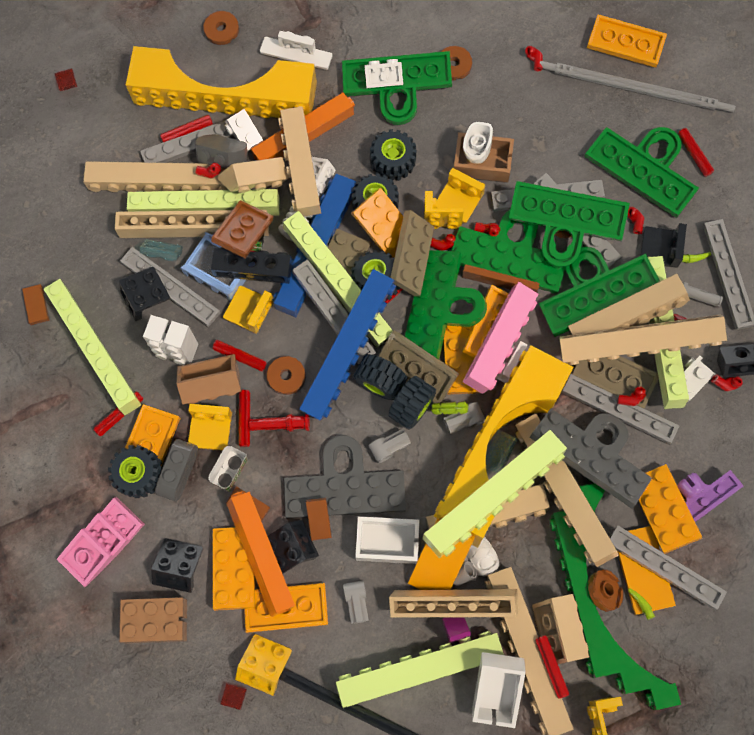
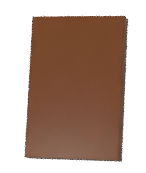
[211,200,274,258]

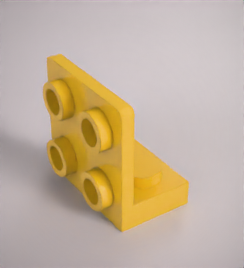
[436,168,485,223]
[424,191,464,229]
[223,286,273,334]
[188,404,232,451]
[235,634,292,696]
[587,697,623,735]

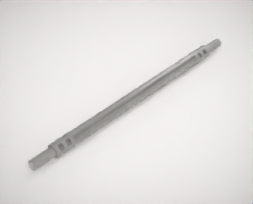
[540,61,736,113]

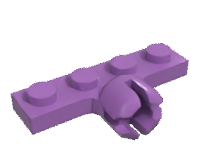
[677,470,743,522]

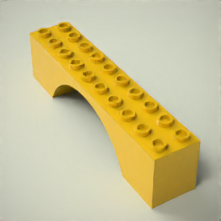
[126,46,317,118]
[434,346,574,548]

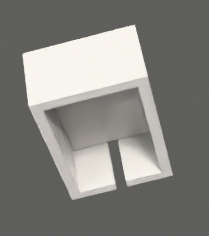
[143,315,198,365]
[356,517,419,564]
[472,652,526,728]

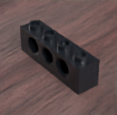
[211,247,292,284]
[717,344,754,378]

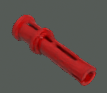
[249,413,310,432]

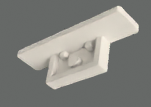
[260,31,332,70]

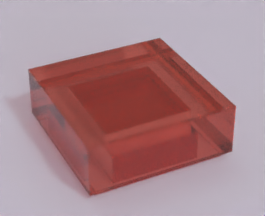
[55,68,78,92]
[220,683,247,710]

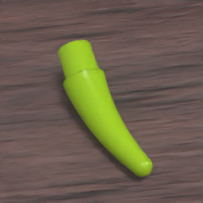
[682,252,711,264]
[628,588,655,620]

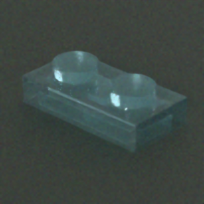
[140,239,183,261]
[486,430,518,473]

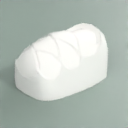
[463,122,493,164]
[467,536,499,576]

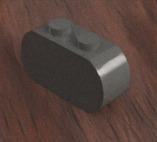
[195,134,248,169]
[156,439,198,502]

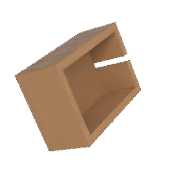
[454,132,514,182]
[177,354,241,404]
[120,598,187,644]

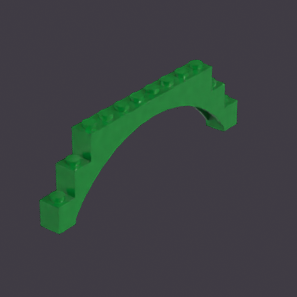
[549,478,681,710]

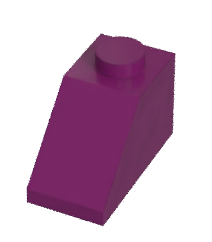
[442,617,471,643]

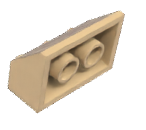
[218,157,288,193]
[532,594,589,664]

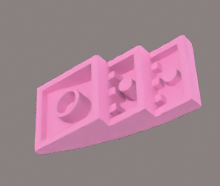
[57,497,145,587]

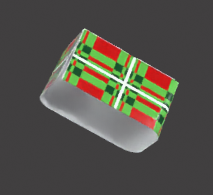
[209,446,248,493]

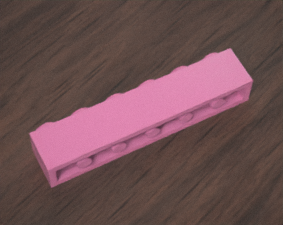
[463,282,538,394]

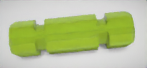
[431,402,469,415]

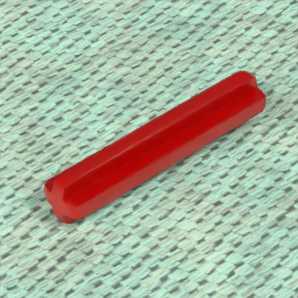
[160,115,213,142]
[678,128,714,177]
[213,340,267,371]
[239,390,250,447]
[93,391,143,436]
[535,635,569,699]

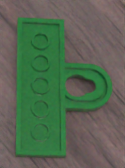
[342,51,452,125]
[584,127,699,218]
[509,181,630,268]
[452,210,565,294]
[539,247,661,337]
[405,250,487,360]

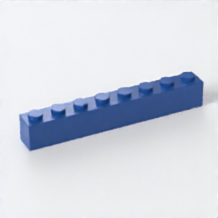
[273,174,357,318]
[300,269,396,420]

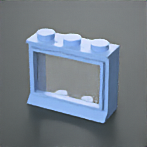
[180,232,255,301]

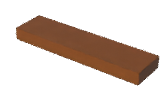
[462,265,540,293]

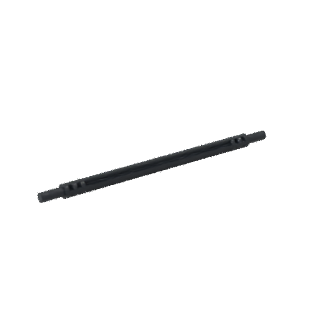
[279,668,418,735]

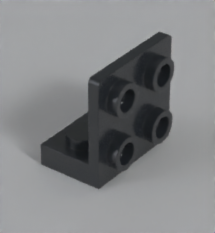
[641,223,687,268]
[119,267,170,321]
[267,520,319,574]
[151,539,203,593]

